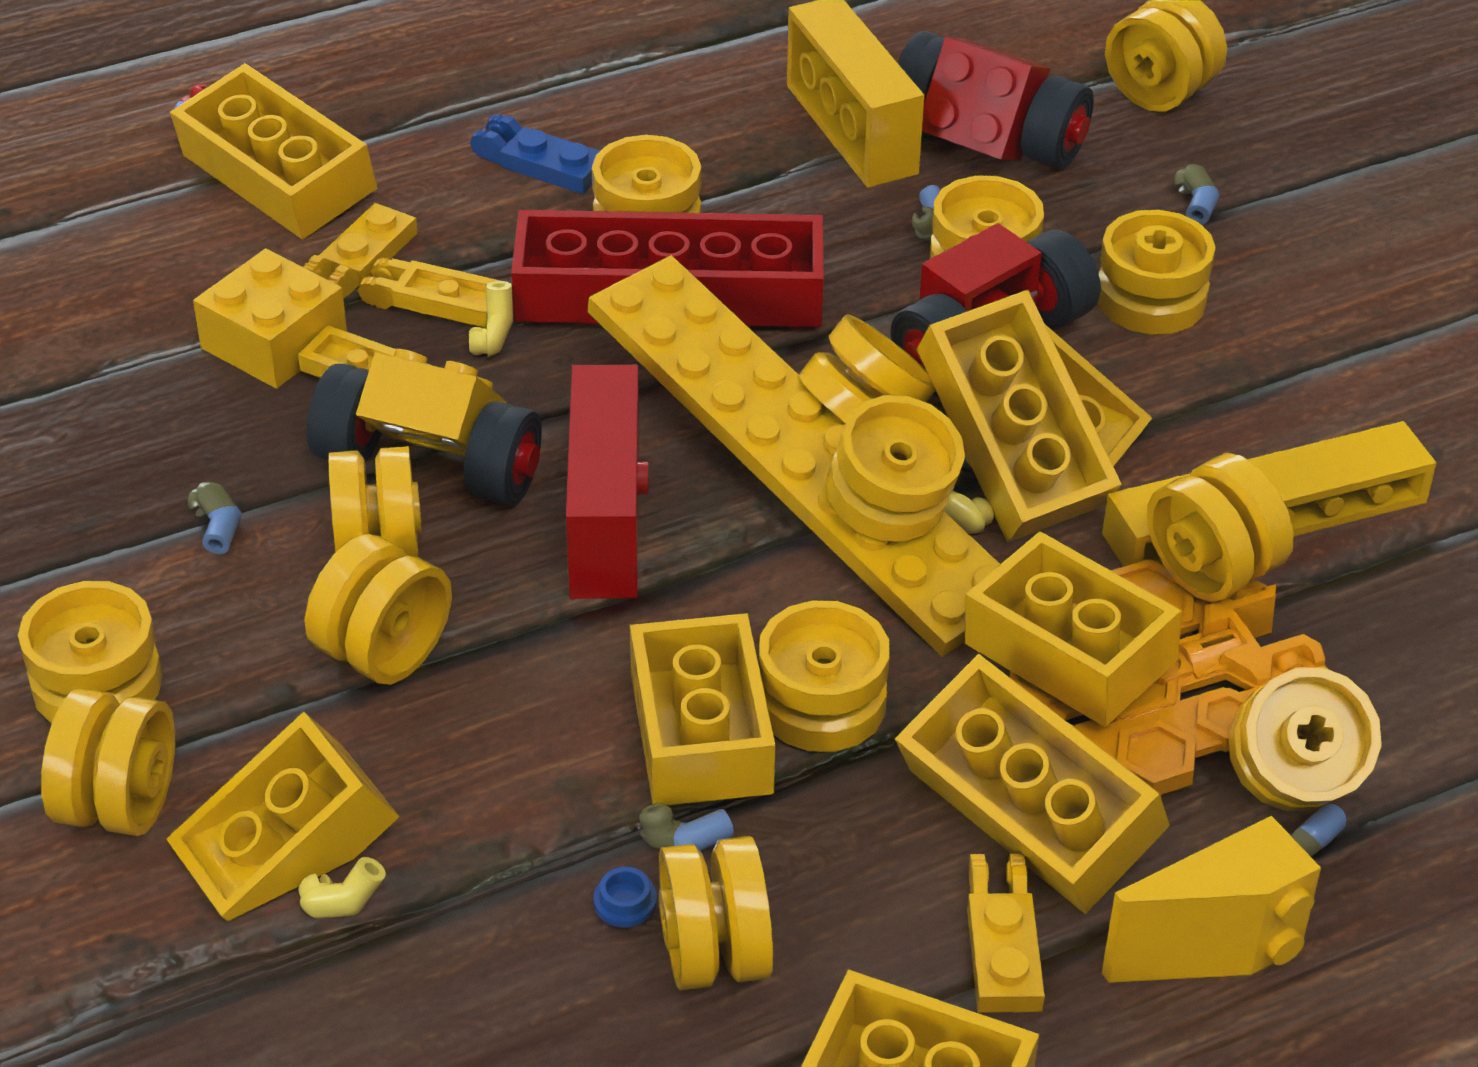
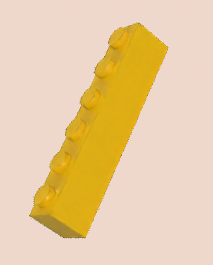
[1102,421,1437,567]

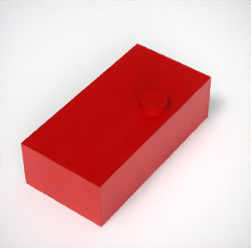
[566,365,649,599]

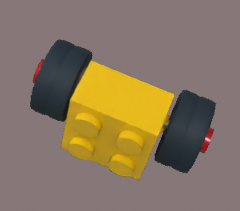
[306,349,542,506]

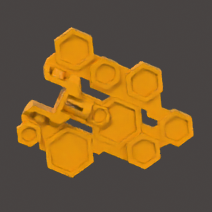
[1009,559,1328,795]

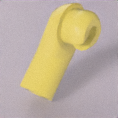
[469,281,513,358]
[944,491,994,534]
[298,857,386,919]

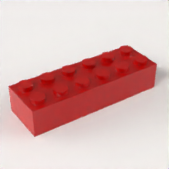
[511,210,824,328]

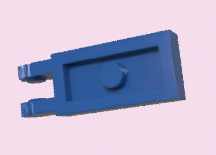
[469,114,600,194]

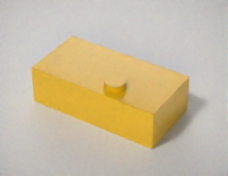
[787,0,924,188]
[170,63,377,240]
[917,290,1122,543]
[895,654,1170,915]

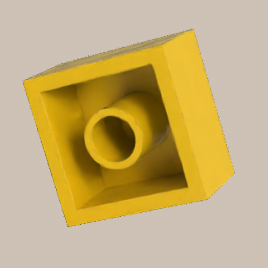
[193,248,347,389]

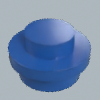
[594,867,657,928]

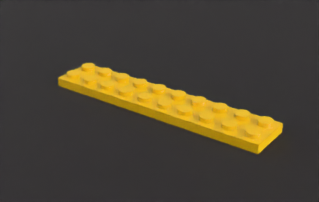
[588,255,1000,657]

